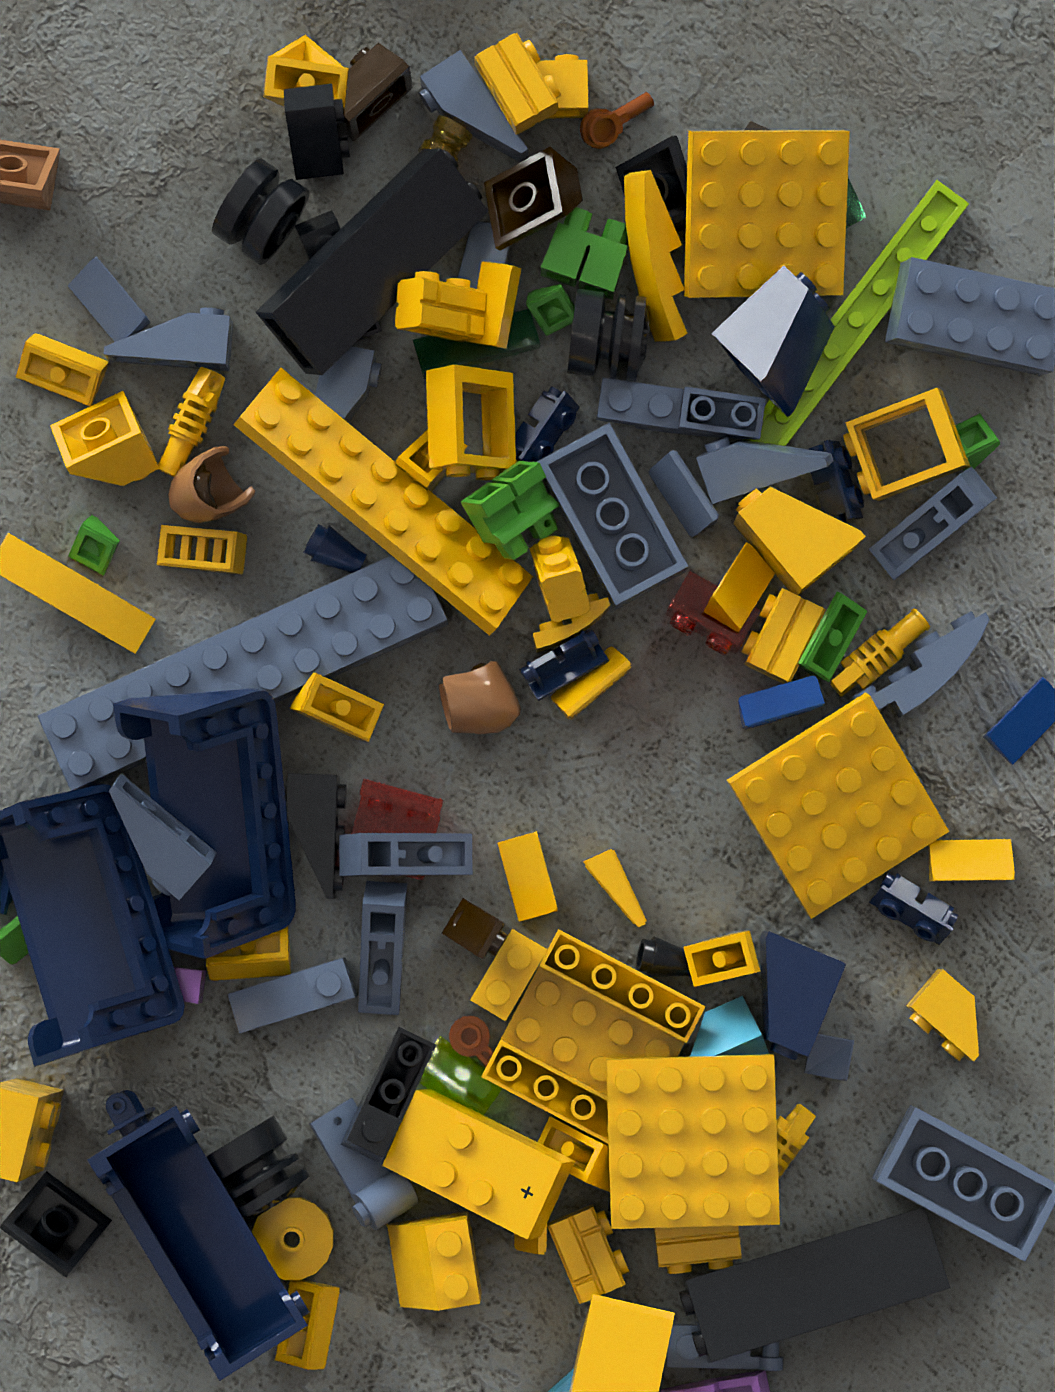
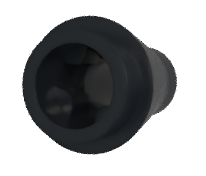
[636,936,691,977]

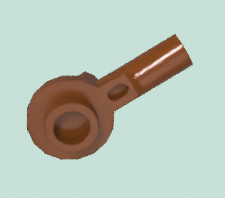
[580,92,654,149]
[449,1016,494,1067]

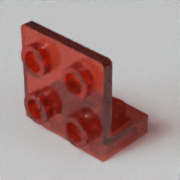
[665,571,761,656]
[351,779,445,880]

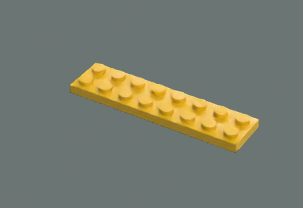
[233,367,534,636]

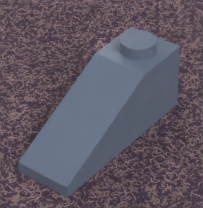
[418,50,528,162]
[104,308,234,371]
[315,346,382,422]
[696,437,834,504]
[869,466,997,580]
[109,773,217,900]
[339,833,473,876]
[358,881,408,1015]
[227,957,358,1033]

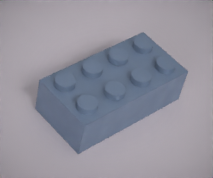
[885,257,1055,376]
[537,423,688,610]
[872,1105,1055,1262]

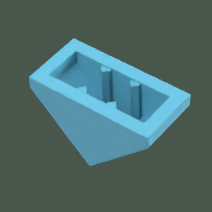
[690,996,776,1072]

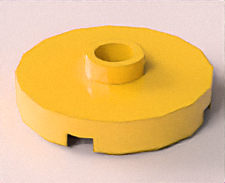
[252,1197,334,1280]

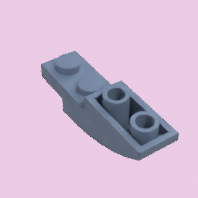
[596,377,766,440]
[852,611,990,718]

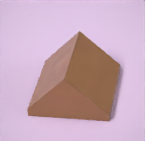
[0,140,60,211]

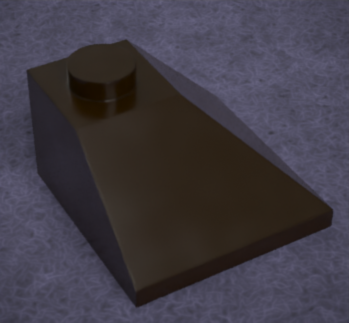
[344,43,413,141]
[484,147,583,251]

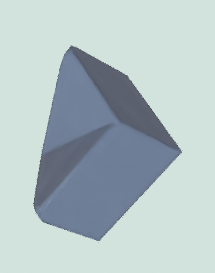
[804,1034,854,1081]

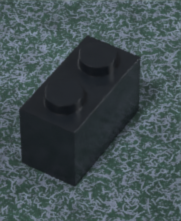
[283,83,350,180]

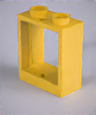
[426,364,516,481]
[843,387,970,501]

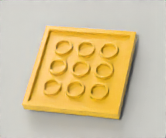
[684,130,850,298]
[727,693,950,919]
[606,1054,780,1229]

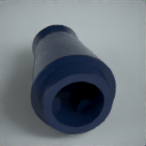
[303,524,367,573]

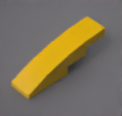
[624,170,688,342]
[0,533,156,654]

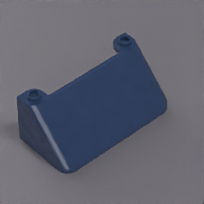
[113,689,296,959]
[0,784,185,1067]
[87,1105,310,1381]

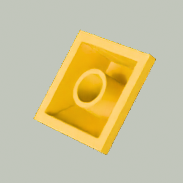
[50,391,160,486]

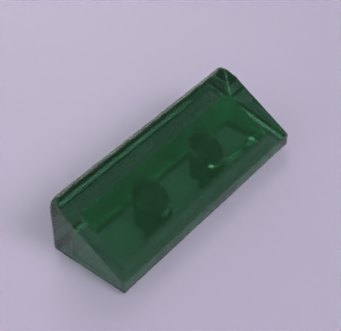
[413,309,540,379]

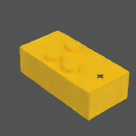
[0,1078,64,1182]
[382,1089,575,1240]

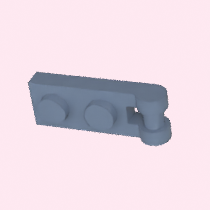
[667,1324,783,1371]

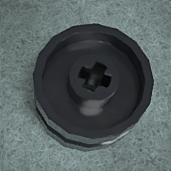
[212,158,310,265]

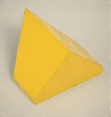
[263,35,349,108]

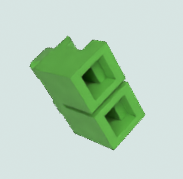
[541,207,628,300]
[461,461,559,560]

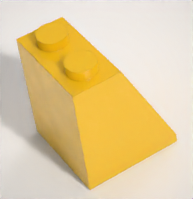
[733,487,866,596]
[387,1211,482,1311]
[569,1294,675,1392]

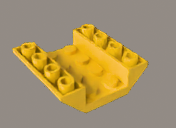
[481,929,706,1144]

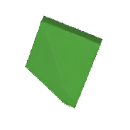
[526,284,575,336]
[956,413,1000,471]
[68,515,120,576]

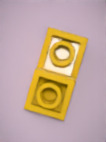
[533,593,610,653]

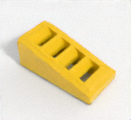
[157,525,247,575]
[583,849,647,927]

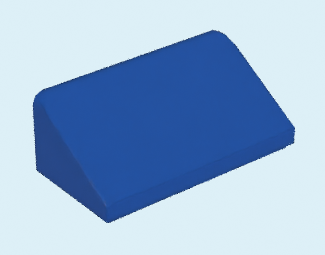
[738,676,825,730]
[983,677,1055,765]

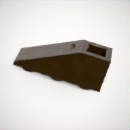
[442,898,508,959]

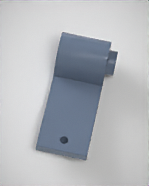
[309,1098,419,1230]

